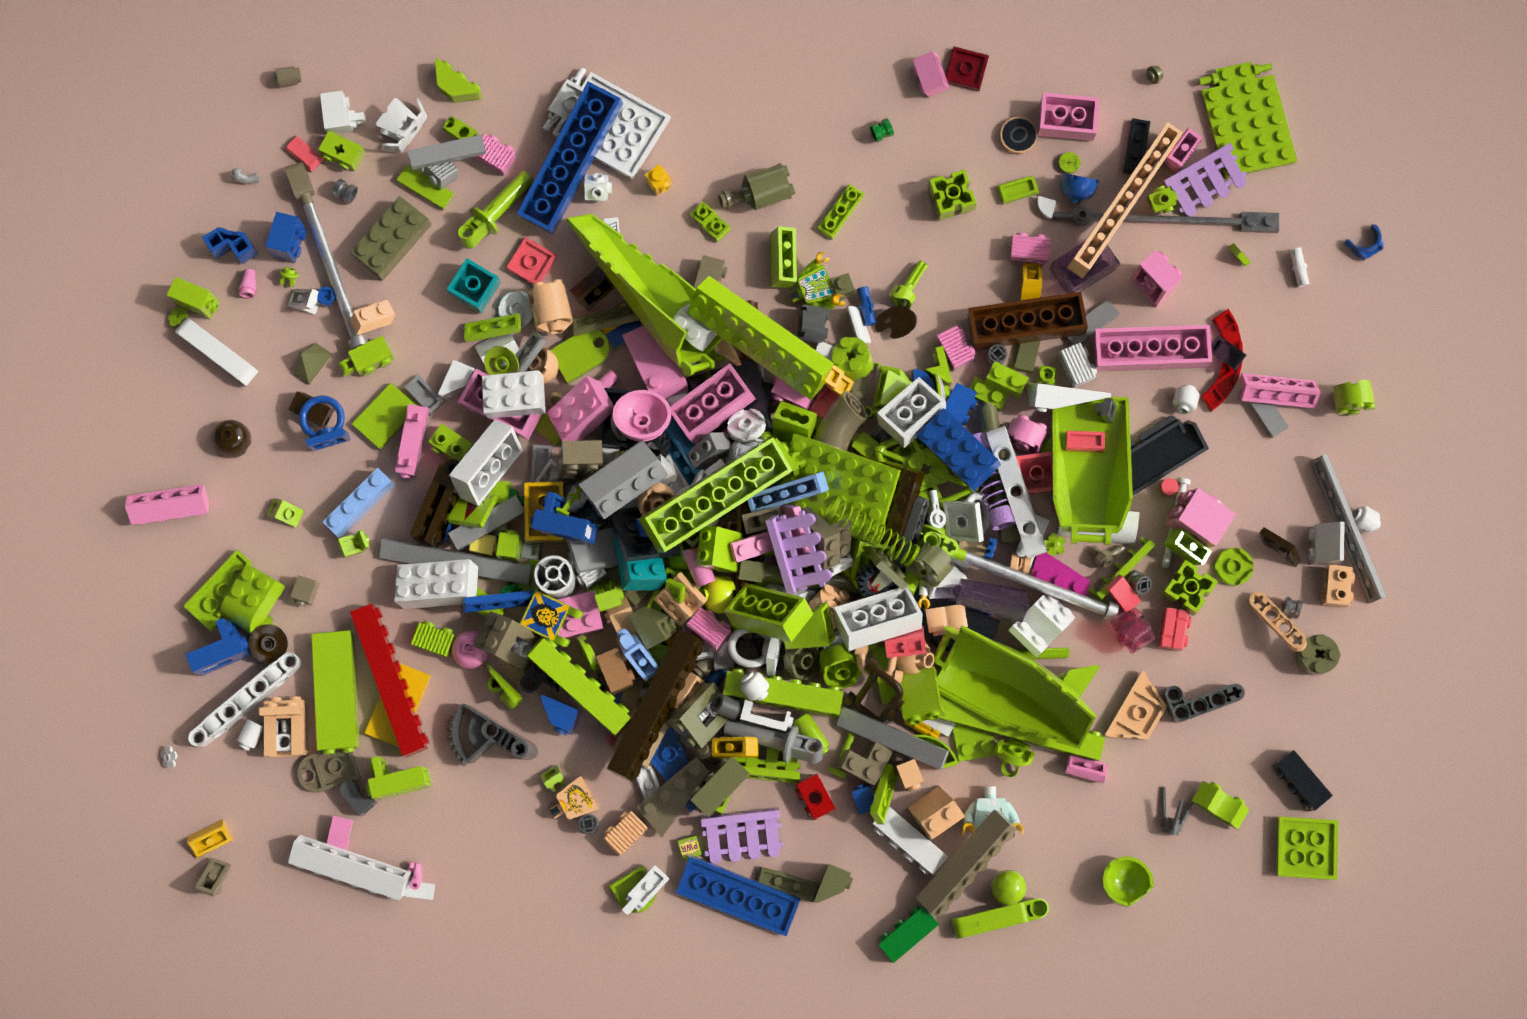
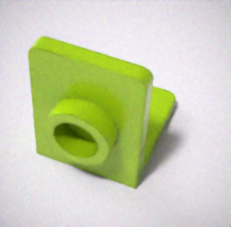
[266,498,304,527]

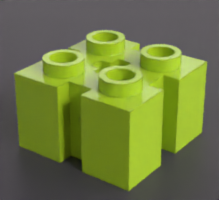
[928,169,977,221]
[1161,560,1218,616]

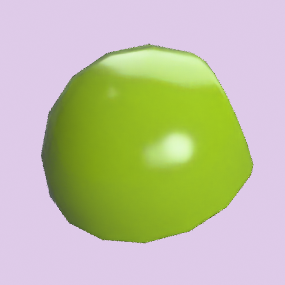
[1103,856,1154,907]

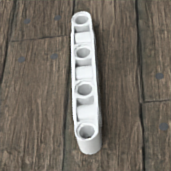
[986,426,1047,558]
[188,653,302,747]

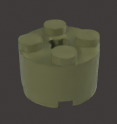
[906,542,953,589]
[1296,634,1341,675]

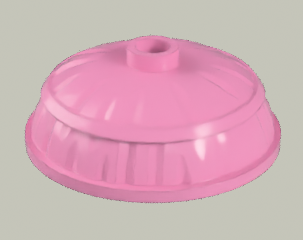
[613,390,671,441]

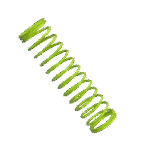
[824,496,920,567]

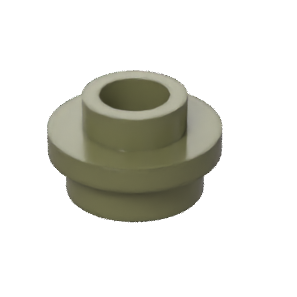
[1146,66,1163,84]

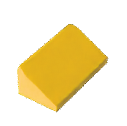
[187,819,233,858]

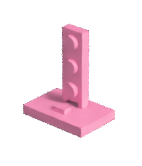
[729,504,810,562]

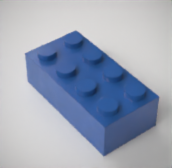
[917,408,1001,492]

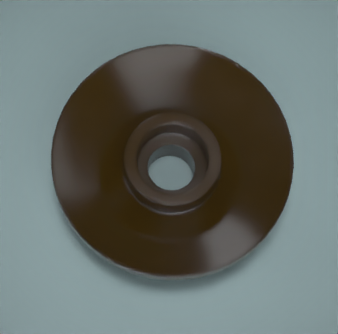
[249,624,288,663]

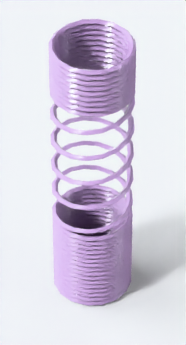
[973,432,1015,530]

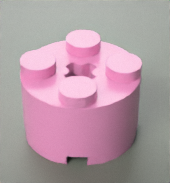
[1007,415,1047,455]

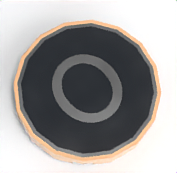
[1000,117,1037,154]

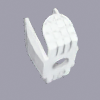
[376,98,428,153]

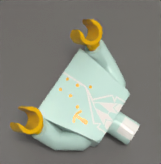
[962,787,1023,837]

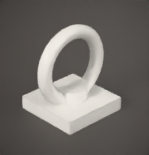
[943,492,991,542]
[728,628,782,676]

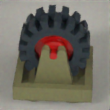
[856,548,908,598]

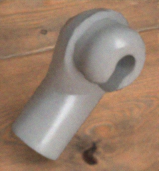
[232,168,260,184]

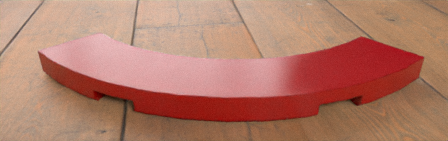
[1200,308,1243,412]

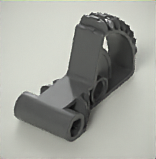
[447,704,538,766]

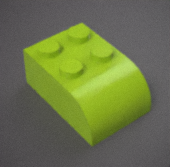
[221,563,286,634]

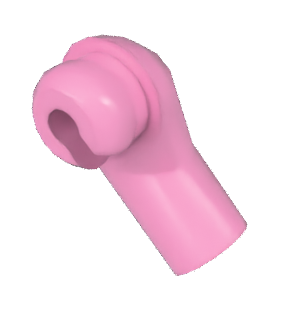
[408,862,423,890]

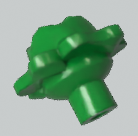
[500,582,522,594]

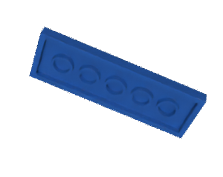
[676,855,801,936]

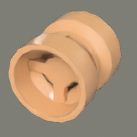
[1009,553,1031,574]

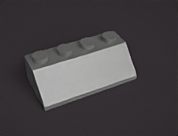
[578,440,668,519]

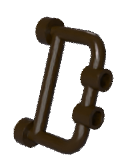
[842,657,905,723]

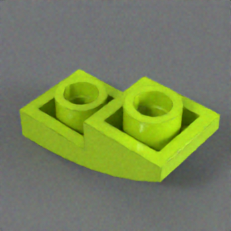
[690,201,731,242]

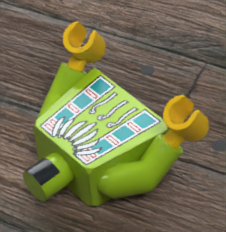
[789,252,845,310]

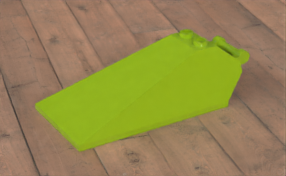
[1052,397,1133,545]

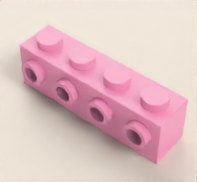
[125,484,209,525]

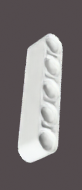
[175,317,259,386]

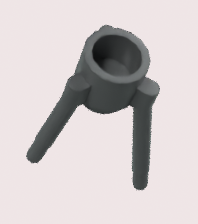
[1160,786,1193,836]

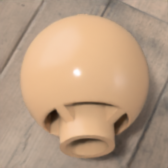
[896,642,934,674]

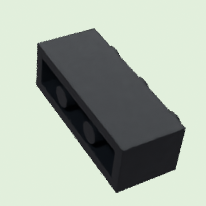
[1272,750,1333,811]

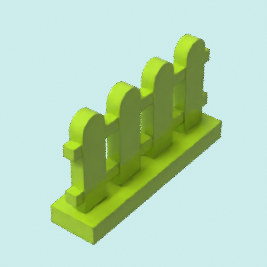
[723,736,801,784]

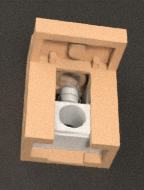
[259,697,307,758]

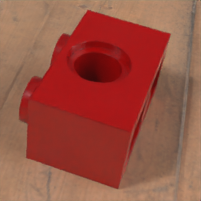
[795,774,836,820]

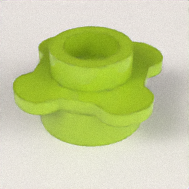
[1036,365,1057,385]

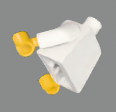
[917,562,973,611]

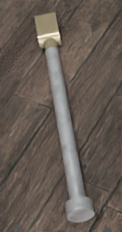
[285,162,368,350]

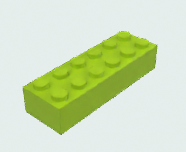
[525,637,631,735]
[723,669,844,718]

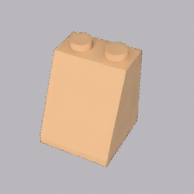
[907,786,965,840]

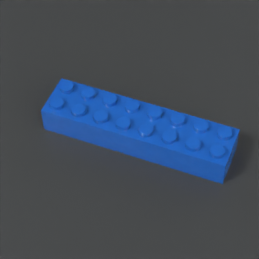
[517,81,624,235]

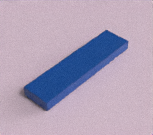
[461,590,541,613]

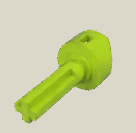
[888,260,928,309]

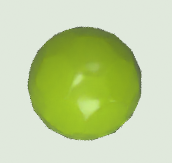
[991,870,1027,905]

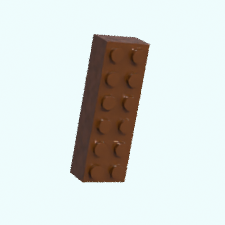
[967,292,1088,351]

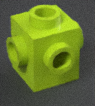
[1147,185,1178,214]

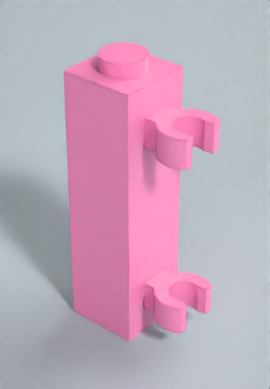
[395,404,430,479]

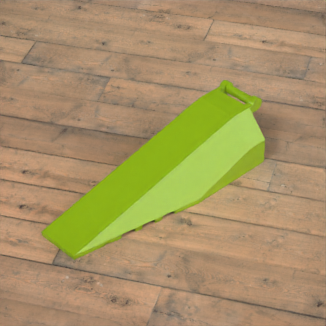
[566,213,723,376]

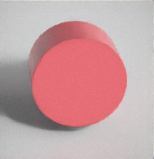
[1159,478,1179,496]

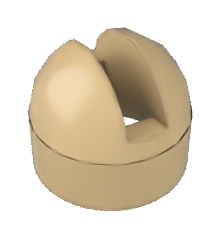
[547,391,563,407]

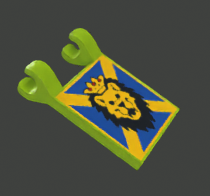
[520,590,583,647]

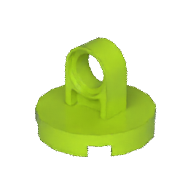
[995,739,1035,778]

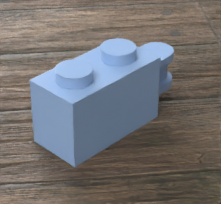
[617,629,659,682]

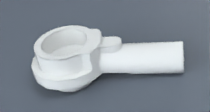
[927,490,946,529]

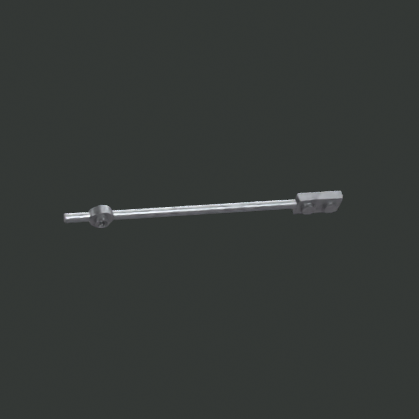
[1053,206,1279,233]

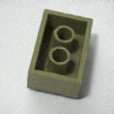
[691,757,750,817]

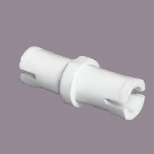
[1289,247,1310,287]

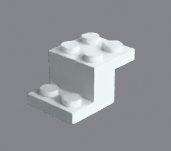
[1008,593,1076,658]

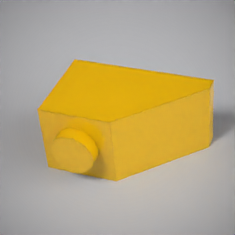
[1020,262,1043,300]

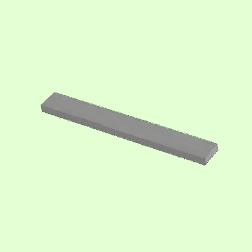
[1311,454,1386,603]
[379,538,532,585]

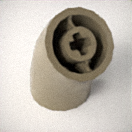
[813,391,868,451]

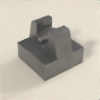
[1094,398,1117,423]

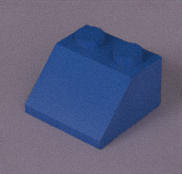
[541,695,581,736]

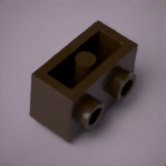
[570,267,616,311]

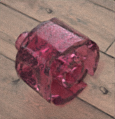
[1110,607,1155,654]

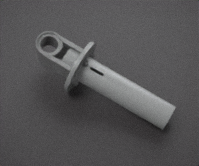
[724,719,823,764]

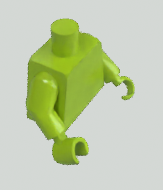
[865,363,912,420]

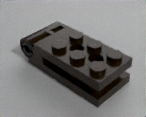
[410,459,459,548]

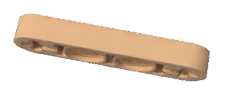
[1249,592,1307,652]

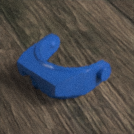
[1345,224,1384,261]

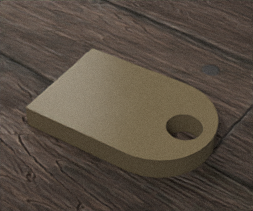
[297,750,361,793]

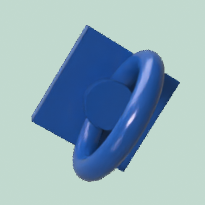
[299,395,351,451]

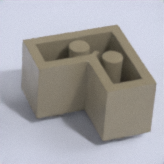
[836,741,893,786]

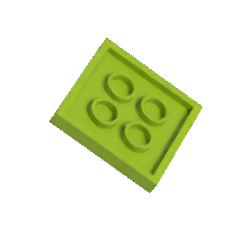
[1276,816,1338,880]

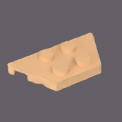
[1104,671,1167,740]

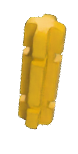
[904,720,940,739]

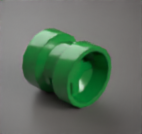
[869,118,894,142]

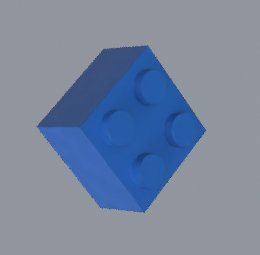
[265,212,307,263]

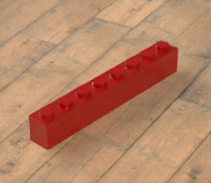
[350,603,429,758]

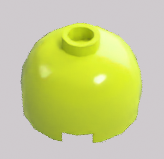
[700,575,736,614]

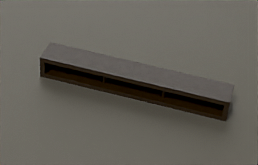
[606,629,704,783]

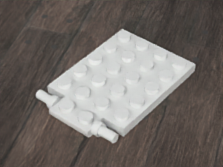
[542,67,671,180]

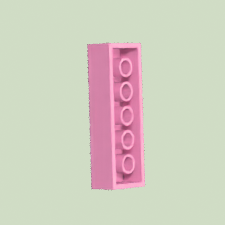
[1092,325,1212,371]

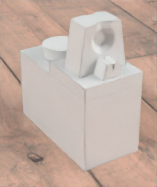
[320,91,366,134]

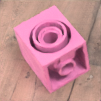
[771,376,816,410]
[1165,488,1236,548]

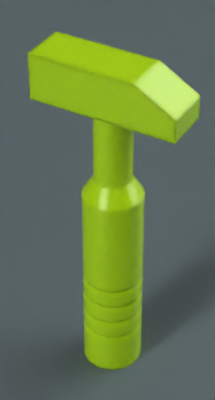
[828,732,856,779]

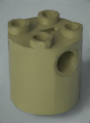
[741,163,795,210]

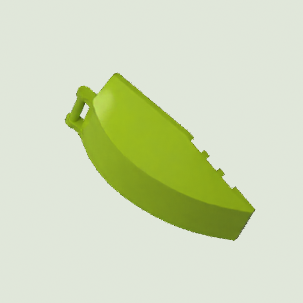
[932,625,1097,749]

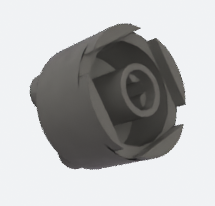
[798,305,829,344]

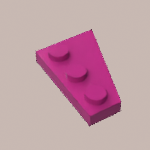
[1031,552,1090,596]

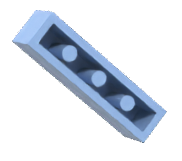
[323,468,395,538]
[747,472,829,513]

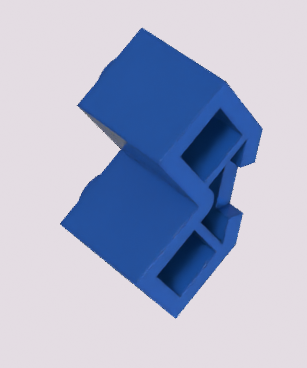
[202,227,258,264]

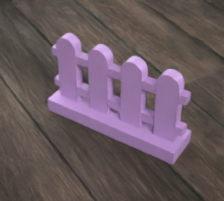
[1162,143,1247,216]
[765,510,832,594]
[701,807,783,864]

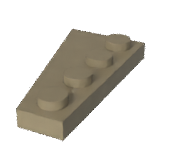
[637,756,710,838]

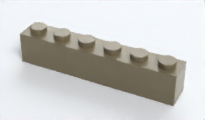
[916,809,1017,917]

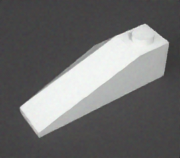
[1027,382,1111,412]

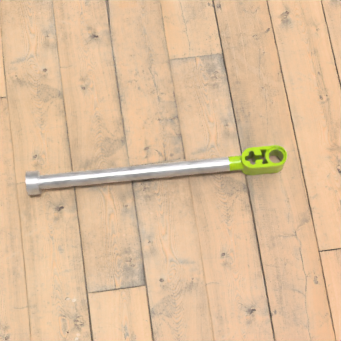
[918,532,1119,623]

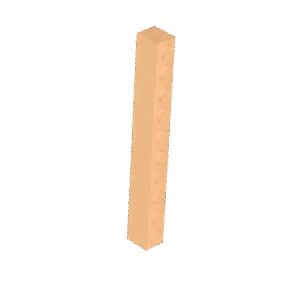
[1067,122,1183,279]

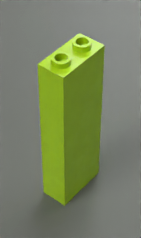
[311,630,360,755]

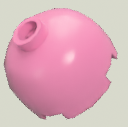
[452,631,490,670]

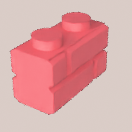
[1157,607,1191,651]

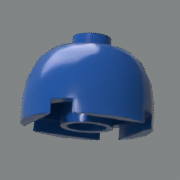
[1060,173,1099,203]

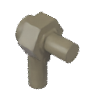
[1090,544,1125,568]

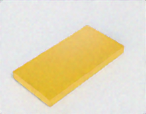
[365,663,431,747]

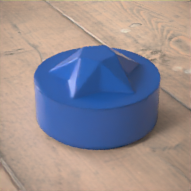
[317,287,336,307]

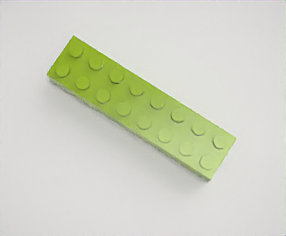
[686,276,834,400]
[638,437,793,553]

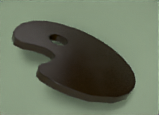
[875,306,917,339]

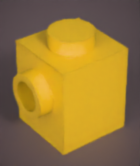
[645,164,672,196]

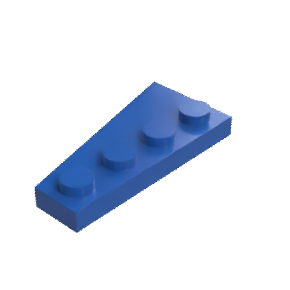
[651,728,697,812]

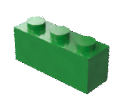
[878,905,939,963]

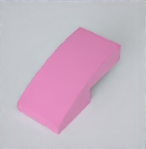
[327,816,354,850]

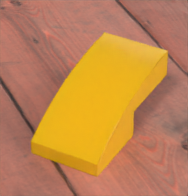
[824,365,854,396]

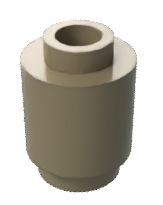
[273,66,302,87]

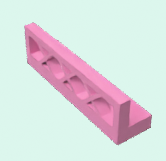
[1240,373,1320,408]

